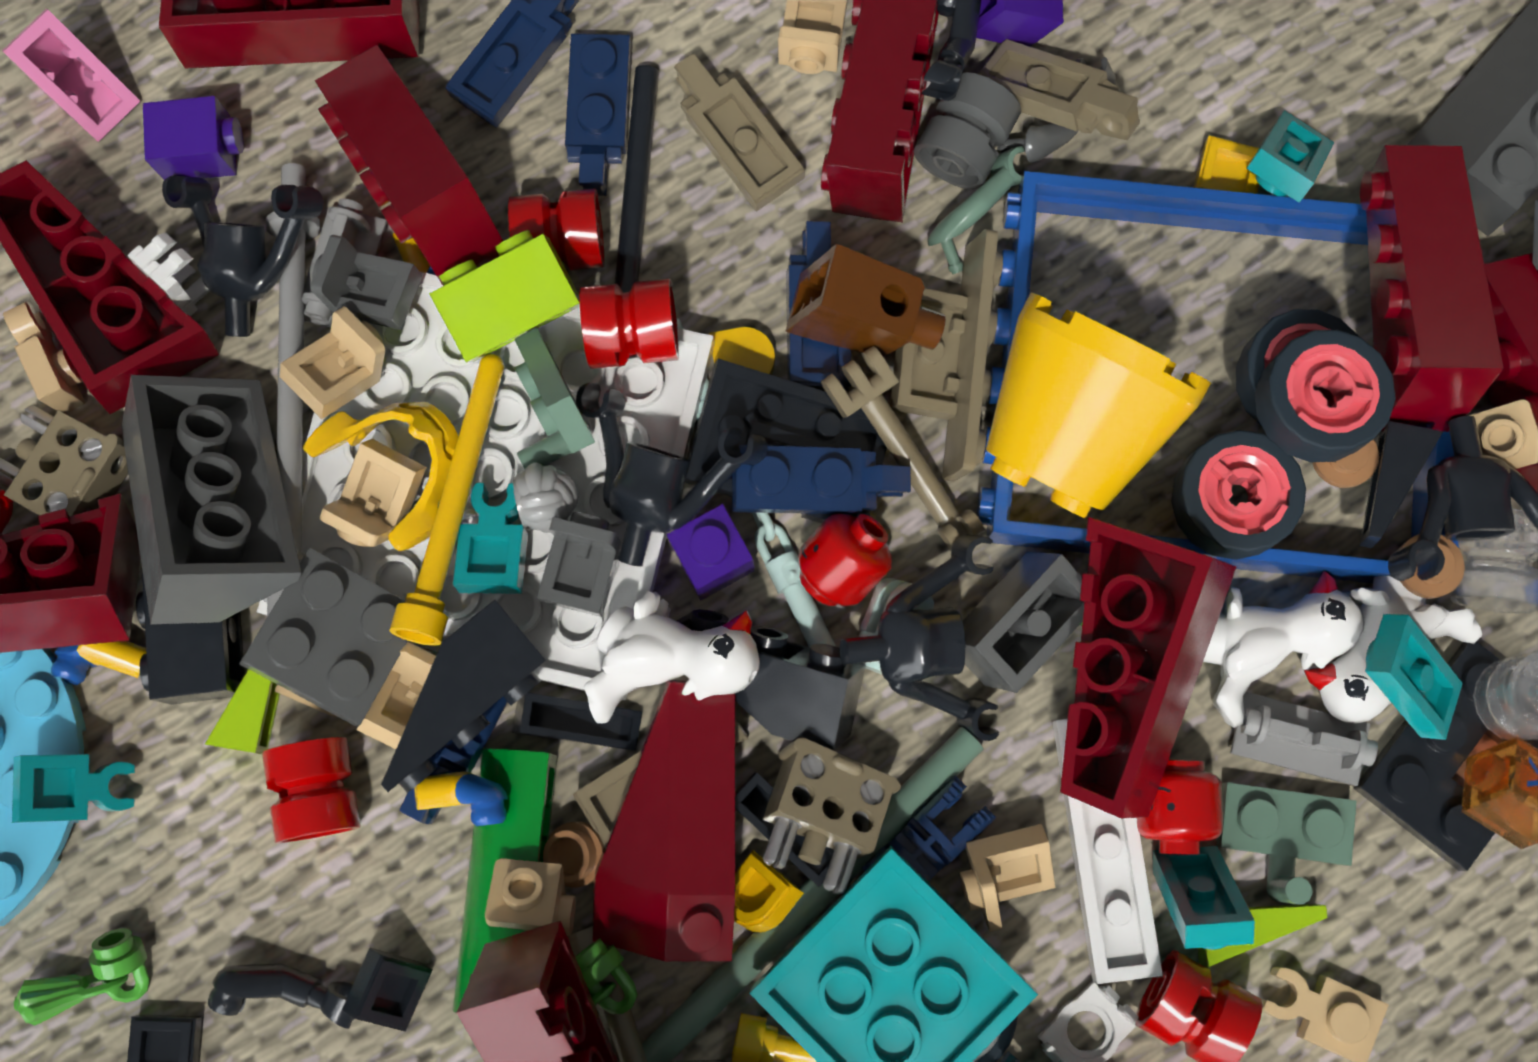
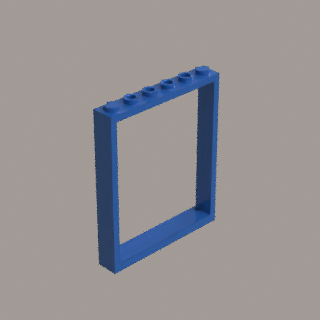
[977,171,1459,584]

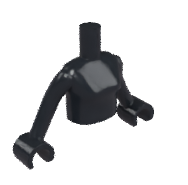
[162,176,324,337]
[576,383,768,567]
[1388,416,1538,581]
[839,534,999,741]

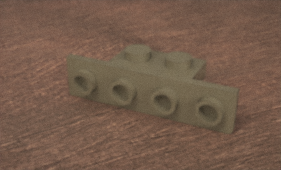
[890,229,1003,482]

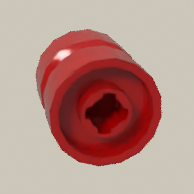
[508,189,605,271]
[580,278,679,369]
[262,737,361,843]
[1135,950,1263,1062]

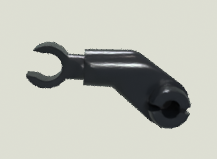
[921,0,981,101]
[208,964,354,1029]

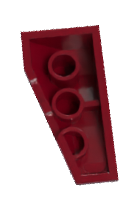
[592,680,735,962]

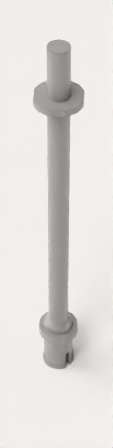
[266,163,320,617]

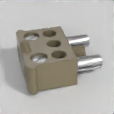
[0,405,128,516]
[763,737,901,894]

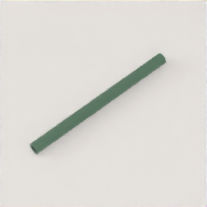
[642,727,984,1062]

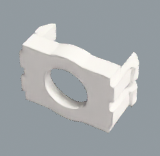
[128,233,210,316]
[1037,981,1139,1062]

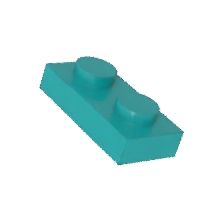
[1246,110,1335,203]
[1365,614,1463,740]
[1153,846,1255,950]

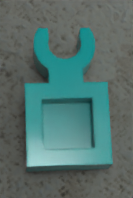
[453,483,528,594]
[12,754,135,823]

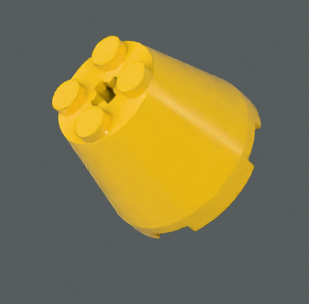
[986,293,1211,518]

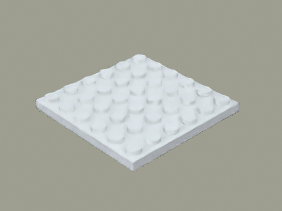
[257,272,715,700]

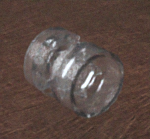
[1451,509,1538,613]
[1473,650,1538,742]

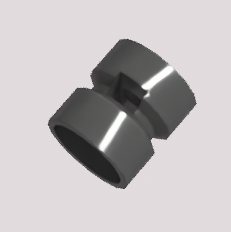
[913,72,1022,190]

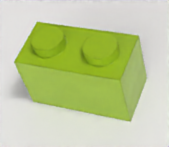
[429,230,580,363]

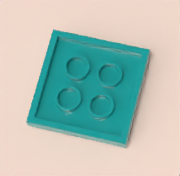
[749,846,1038,1062]

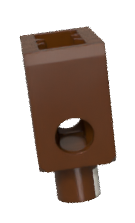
[785,244,946,357]

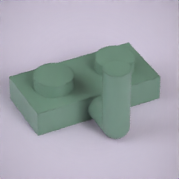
[514,327,595,469]
[1216,782,1357,905]

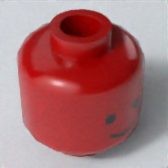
[798,512,892,606]
[1137,760,1223,854]

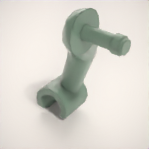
[927,146,1025,275]

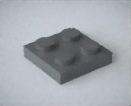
[240,547,408,727]

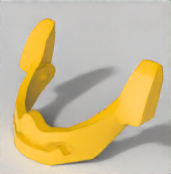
[302,402,458,551]

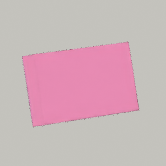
[2,9,140,142]

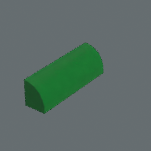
[453,749,558,1013]

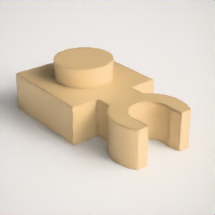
[3,302,86,414]
[1262,966,1389,1062]

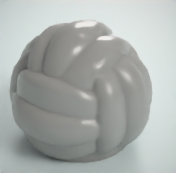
[513,462,578,533]

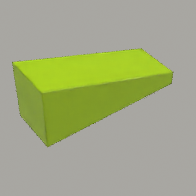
[204,669,280,754]
[1197,904,1328,967]

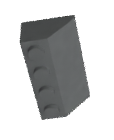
[1407,0,1538,236]
[121,375,301,624]

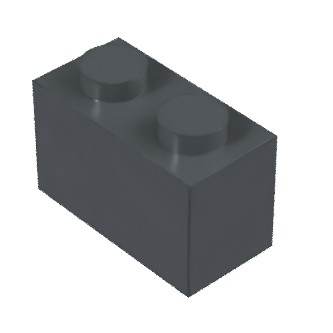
[963,552,1085,693]

